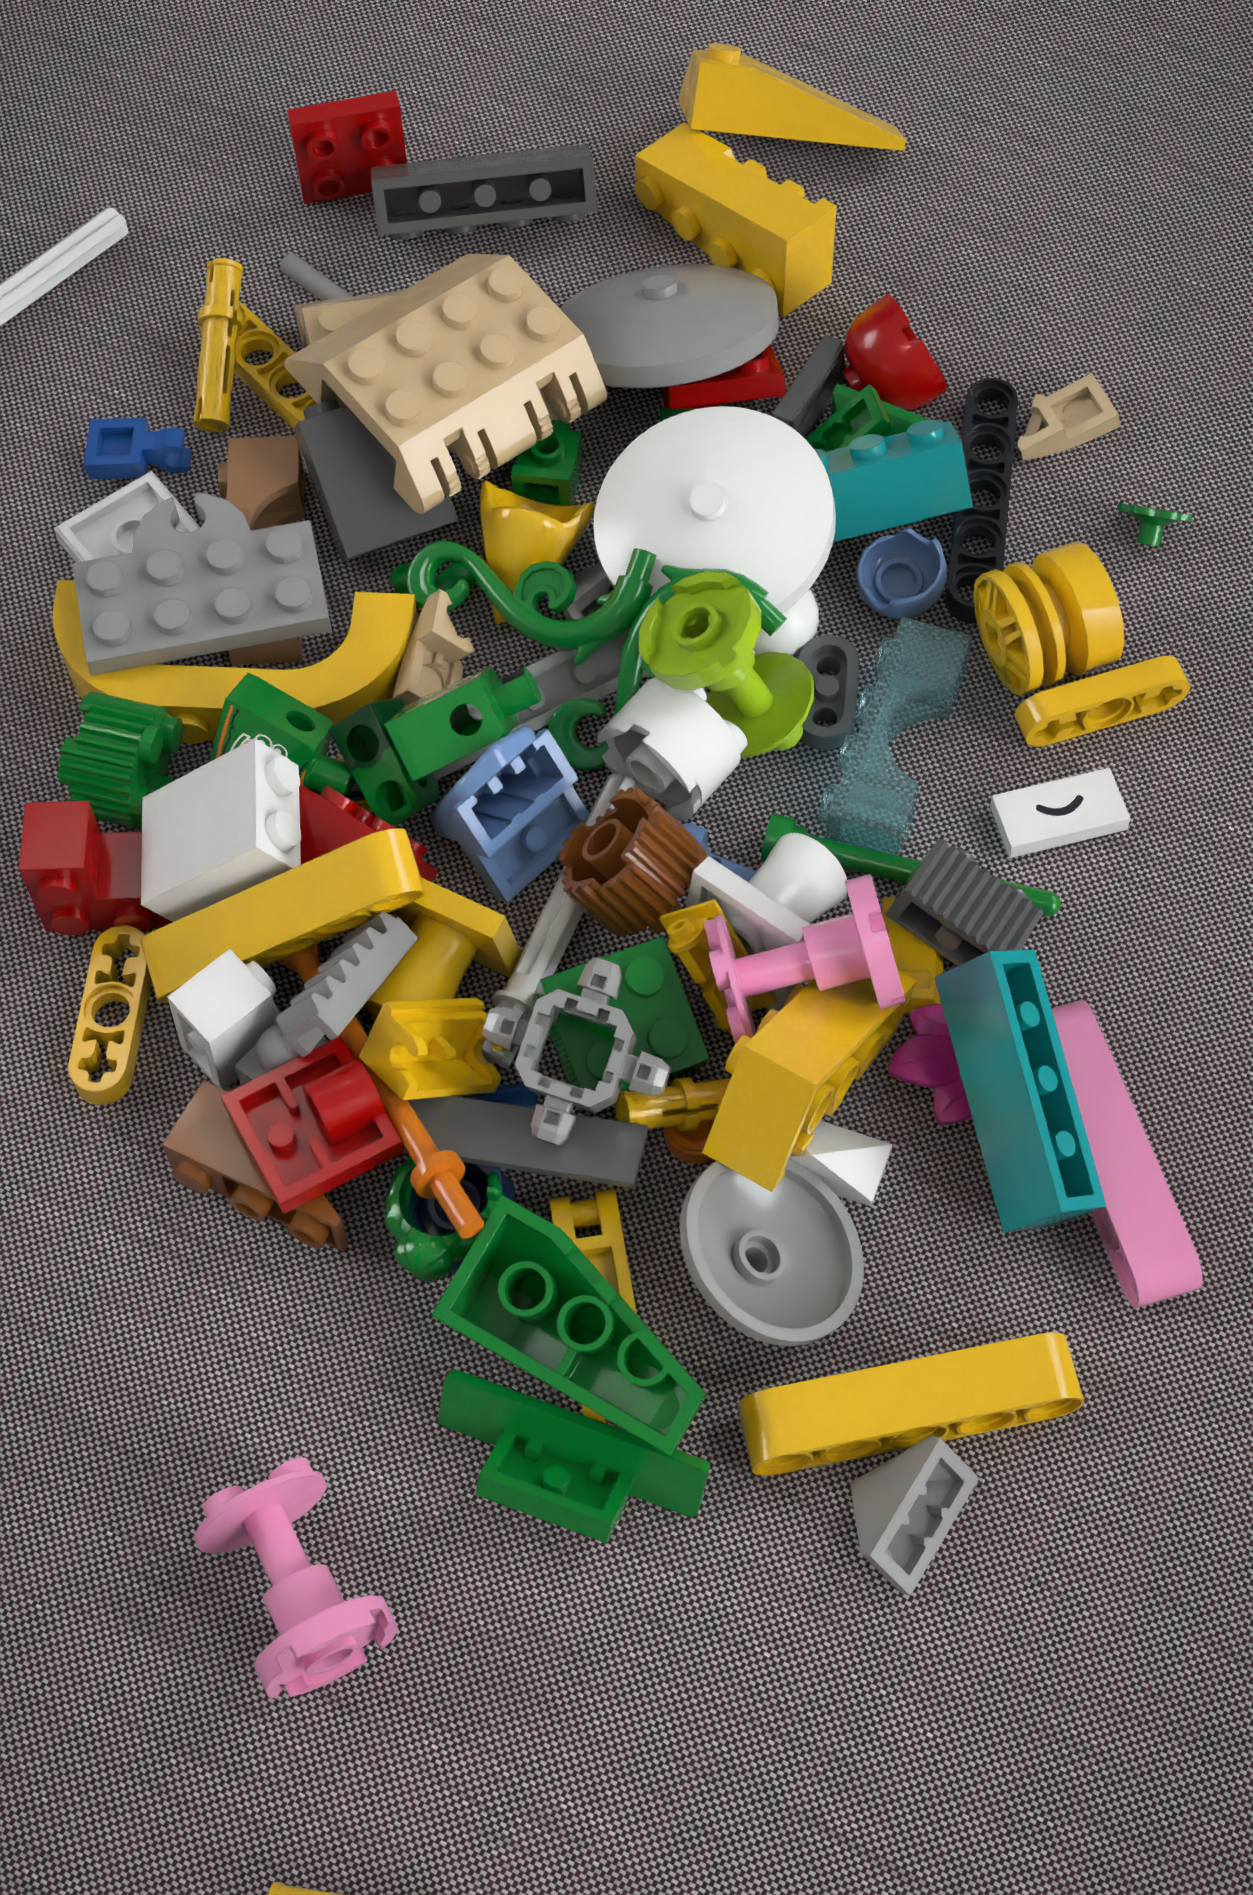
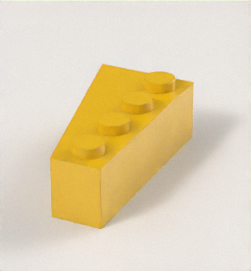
[635,122,837,318]

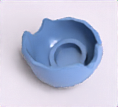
[855,528,947,619]

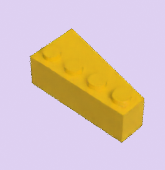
[702,970,918,1192]

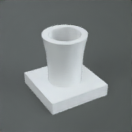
[686,833,847,1011]

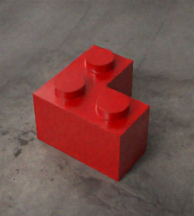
[19,801,171,935]

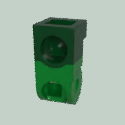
[328,698,439,826]

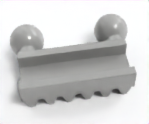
[256,911,418,1072]

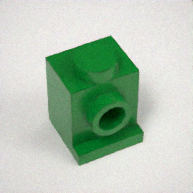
[511,420,583,506]

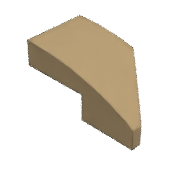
[1017,373,1121,460]
[393,589,475,706]

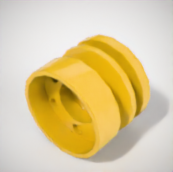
[973,541,1125,696]

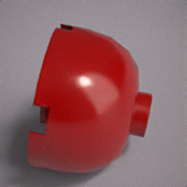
[841,293,948,411]

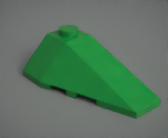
[431,1195,707,1457]

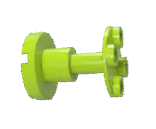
[639,571,814,757]

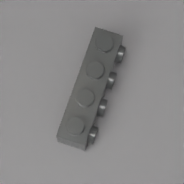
[371,144,598,240]

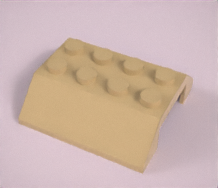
[284,253,607,514]

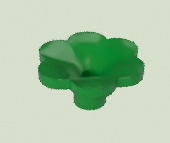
[1117,503,1193,546]

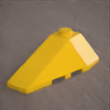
[678,43,906,151]

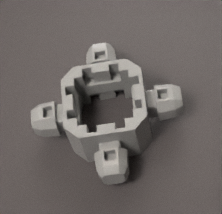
[482,957,671,1146]

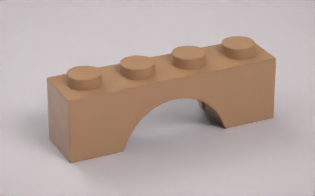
[218,435,306,665]

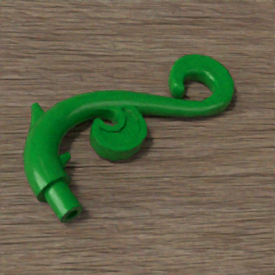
[406,540,657,665]
[549,565,787,770]

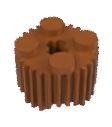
[557,787,708,937]

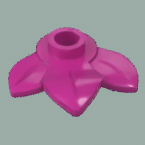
[888,1004,972,1125]

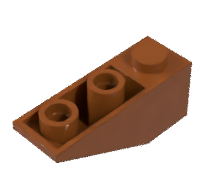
[162,1080,349,1252]

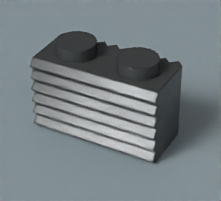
[885,839,1043,966]

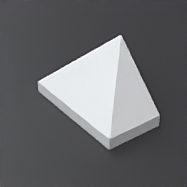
[789,1121,893,1206]

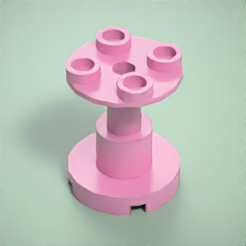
[704,874,906,1044]
[194,1457,399,1699]

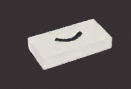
[990,768,1130,858]

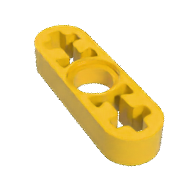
[1014,656,1191,747]
[68,925,152,1105]

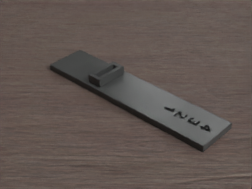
[402,1096,648,1189]

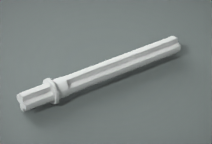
[0,208,128,326]
[483,773,640,1069]

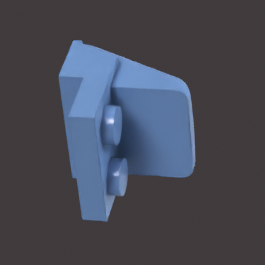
[430,726,589,902]

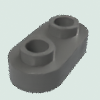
[799,635,859,750]

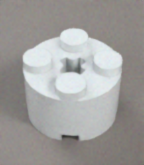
[597,678,747,820]

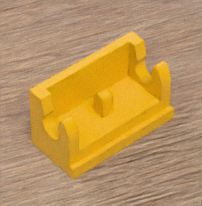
[359,998,506,1100]

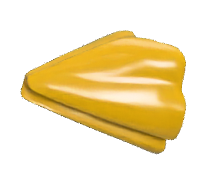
[480,481,596,625]

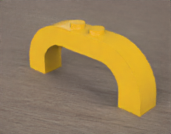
[53,580,418,744]

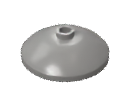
[680,1158,864,1346]

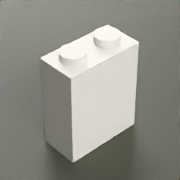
[141,738,301,922]

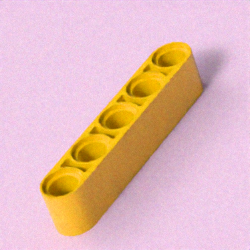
[140,828,425,1003]
[737,1332,1085,1476]

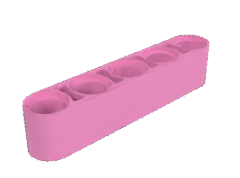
[1027,1000,1203,1308]

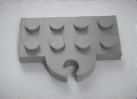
[72,493,332,676]

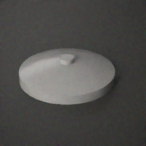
[560,264,779,388]

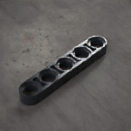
[945,378,1018,624]

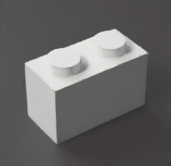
[167,949,280,1090]

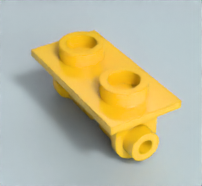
[659,899,776,1035]

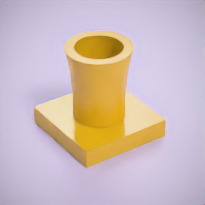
[362,877,522,1019]

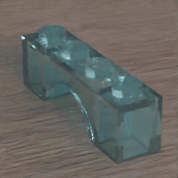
[818,617,972,856]

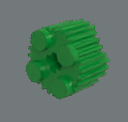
[57,692,184,829]

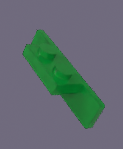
[438,1369,710,1544]

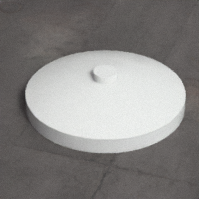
[593,406,836,613]

